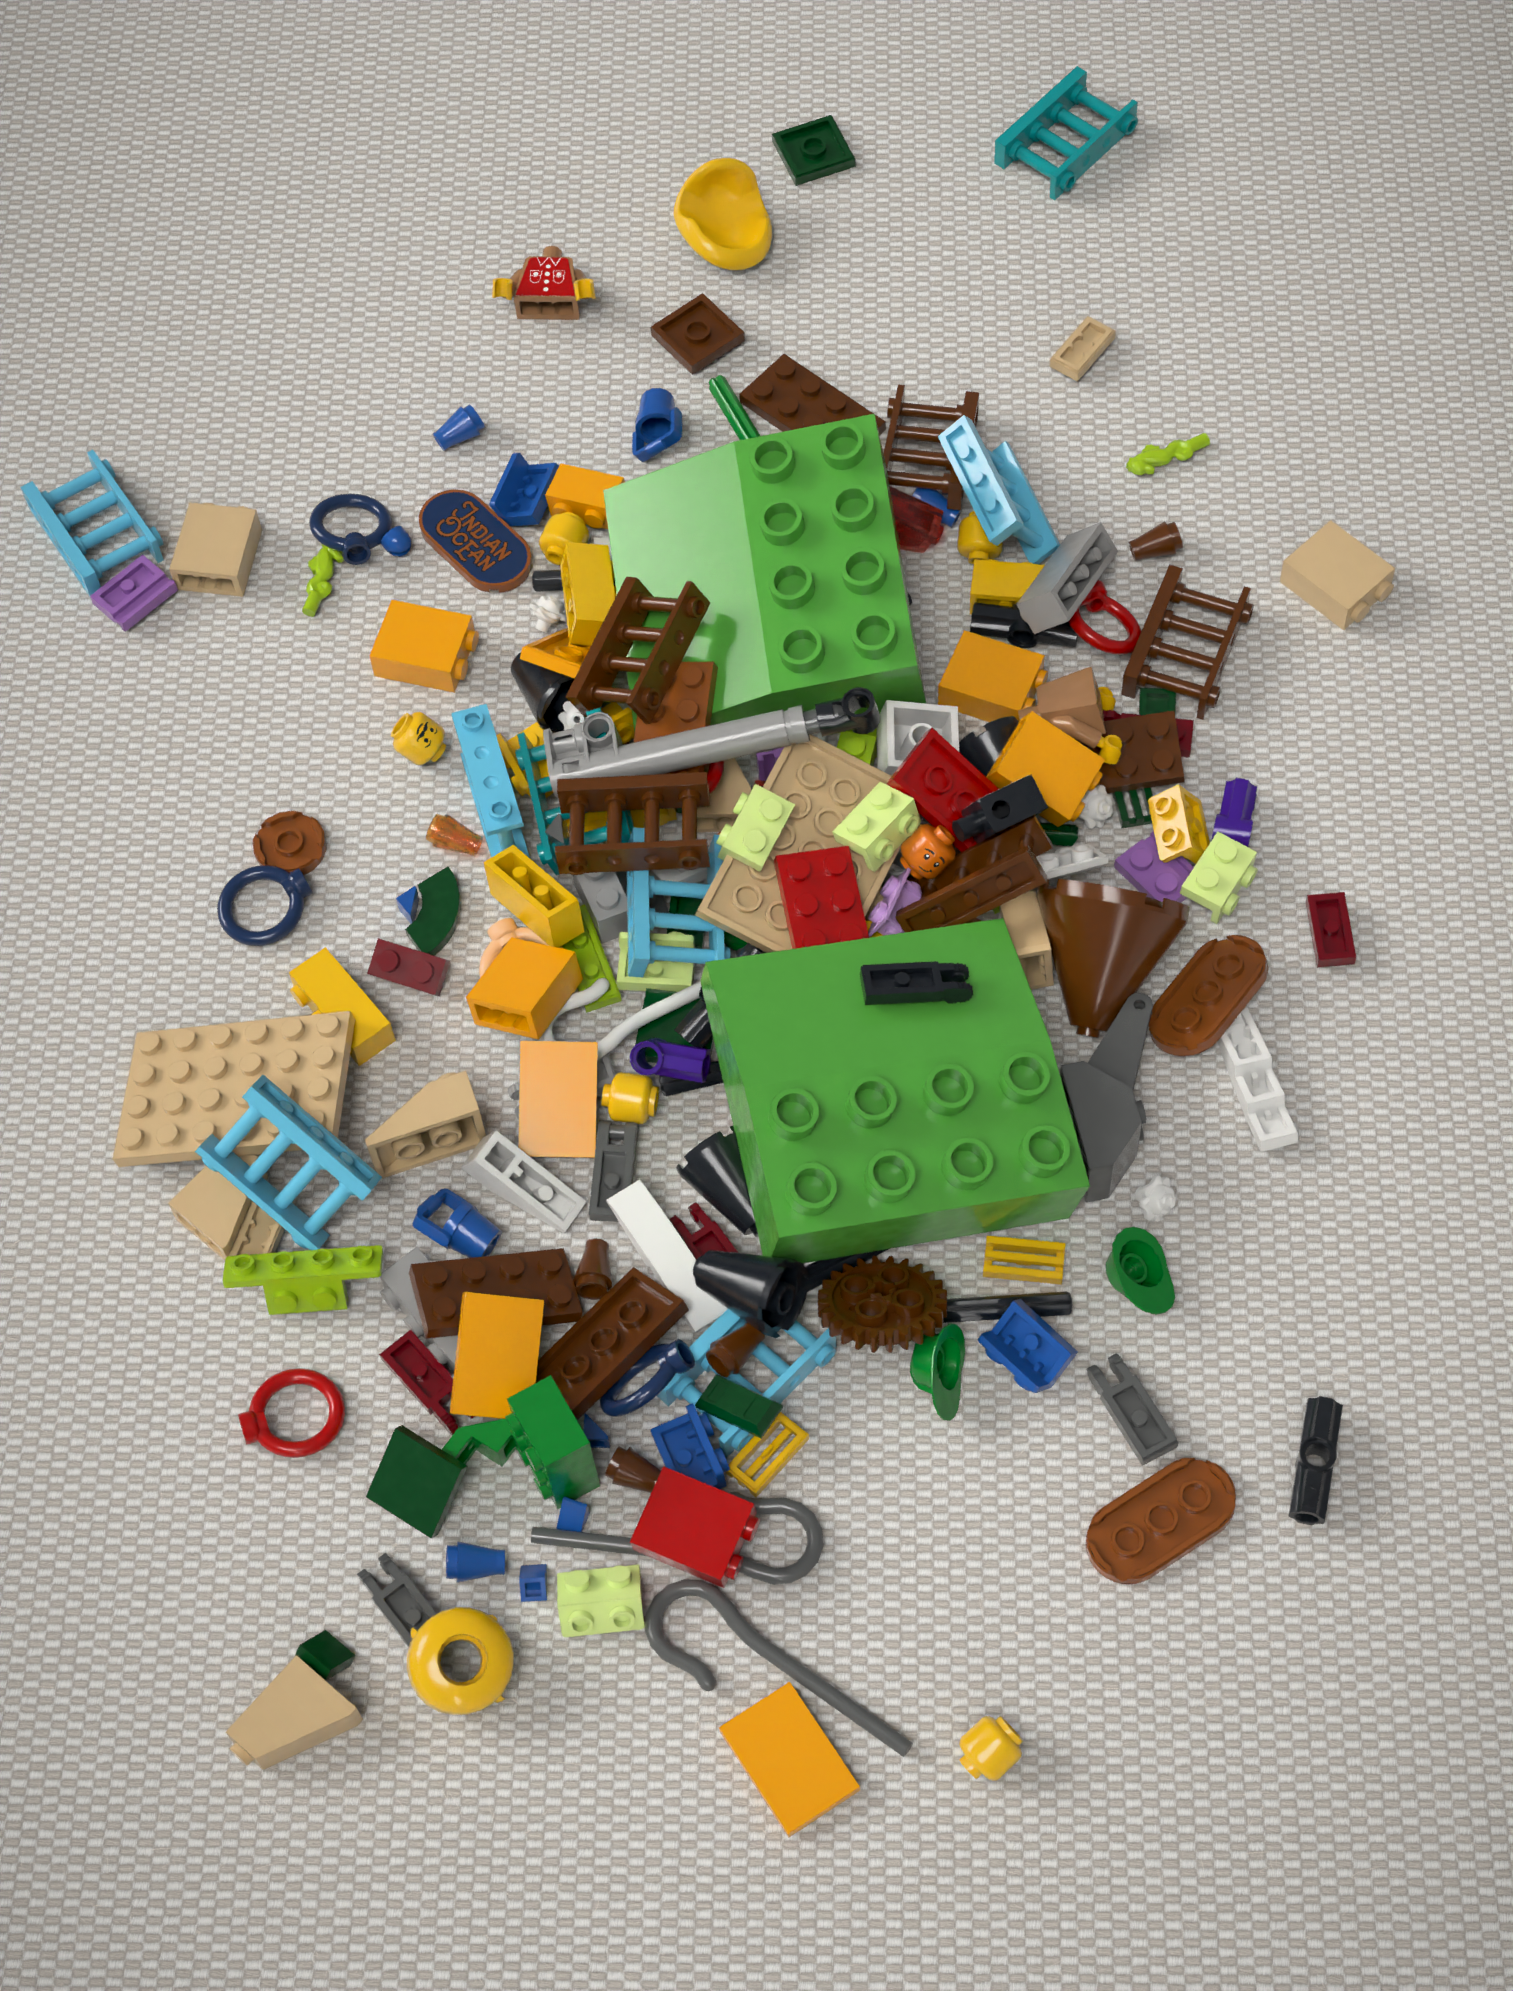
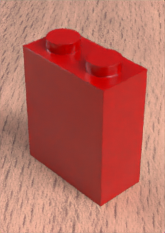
[630,1466,760,1588]

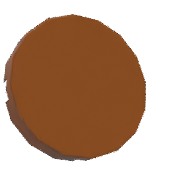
[253,811,327,876]

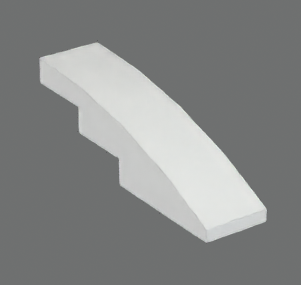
[1217,1006,1298,1152]
[606,1180,727,1332]

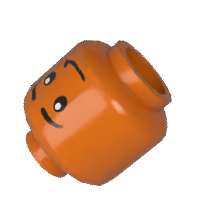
[900,824,956,880]

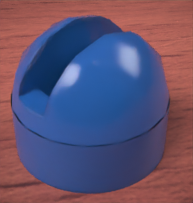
[381,526,411,557]

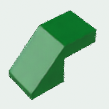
[442,1418,516,1467]

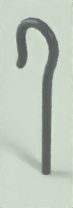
[531,1491,824,1585]
[645,1579,913,1757]

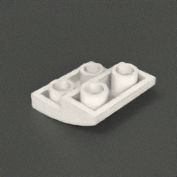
[1036,844,1108,881]

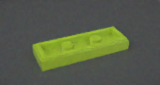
[562,904,622,1013]

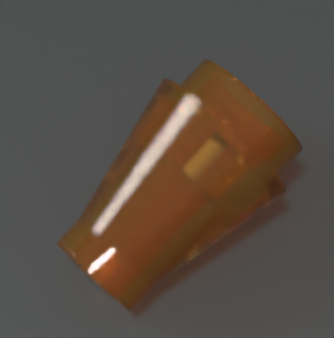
[426,813,483,857]

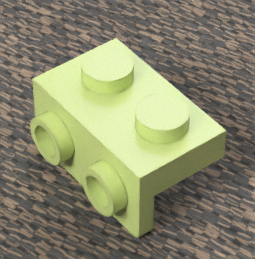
[832,782,921,872]
[716,784,795,872]
[1180,832,1258,924]
[616,932,695,992]
[557,1564,645,1637]

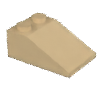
[365,1071,486,1179]

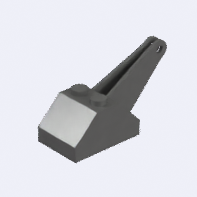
[1060,993,1153,1203]

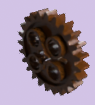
[817,1256,947,1353]

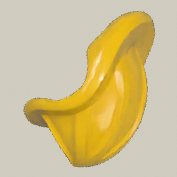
[674,158,772,270]

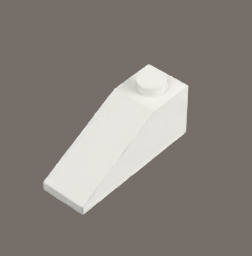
[461,1130,587,1233]

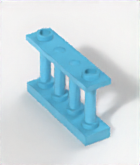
[938,415,1060,564]
[20,450,164,597]
[451,704,530,858]
[627,827,730,978]
[195,1075,382,1250]
[657,1309,836,1458]

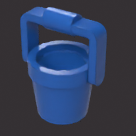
[632,388,682,462]
[412,1188,502,1258]

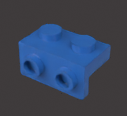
[489,453,559,527]
[978,1299,1078,1393]
[650,1403,730,1489]

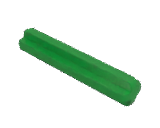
[709,375,760,440]

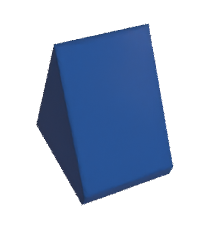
[396,886,419,924]
[583,1413,610,1448]
[556,1497,590,1532]
[519,1564,547,1602]

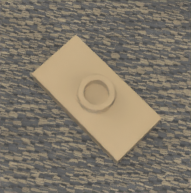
[1050,316,1116,382]
[229,1201,285,1256]

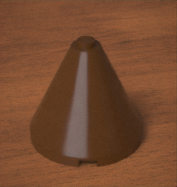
[1037,879,1190,1038]

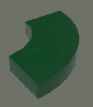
[405,866,461,956]

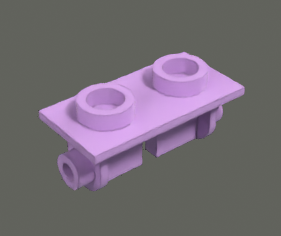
[868,867,922,938]

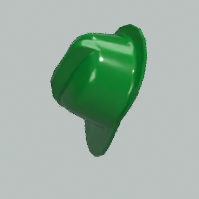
[1106,1227,1175,1315]
[910,1324,965,1421]

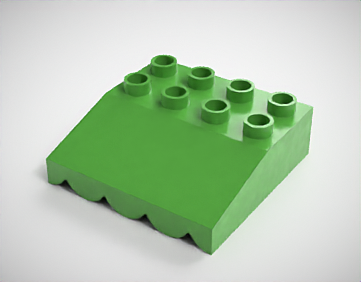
[603,414,926,732]
[700,918,1090,1263]

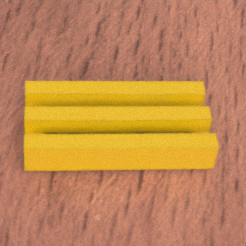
[983,1235,1065,1285]
[725,1412,809,1498]

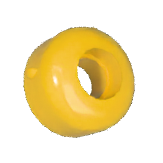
[407,1607,514,1715]

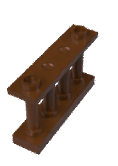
[884,384,979,510]
[1121,564,1254,720]
[565,577,710,724]
[555,772,710,875]
[895,815,1053,932]

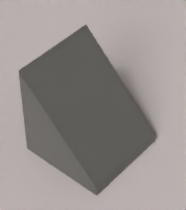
[545,814,569,846]

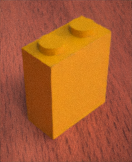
[369,600,479,693]
[938,630,1048,722]
[986,711,1105,827]
[466,937,583,1040]

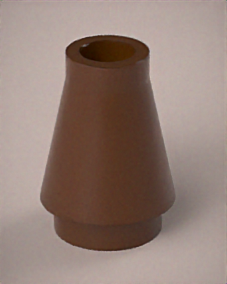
[1128,521,1183,561]
[573,1238,612,1300]
[706,1323,765,1377]
[605,1446,661,1493]

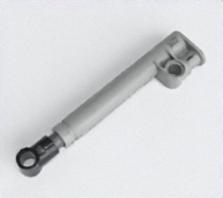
[543,687,880,798]

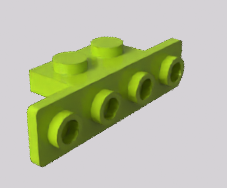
[222,1245,383,1315]

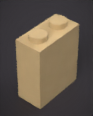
[169,502,262,597]
[1280,520,1395,630]

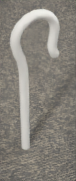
[539,978,701,1060]

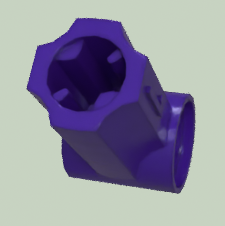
[1211,778,1257,847]
[630,1038,711,1083]

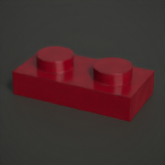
[1306,892,1356,968]
[367,938,450,996]

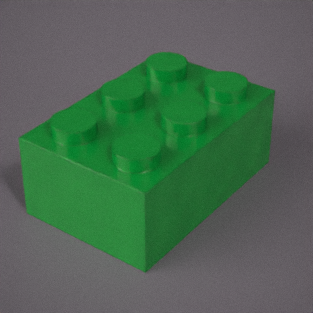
[505,1375,600,1509]

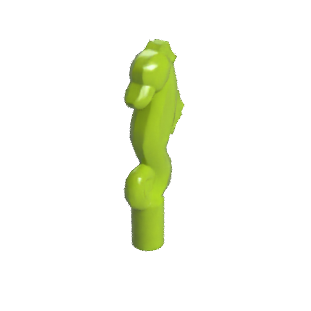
[1126,433,1210,475]
[302,544,344,617]

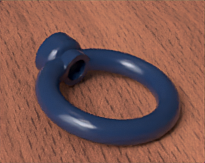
[309,493,392,565]
[217,865,313,946]
[600,1339,695,1417]

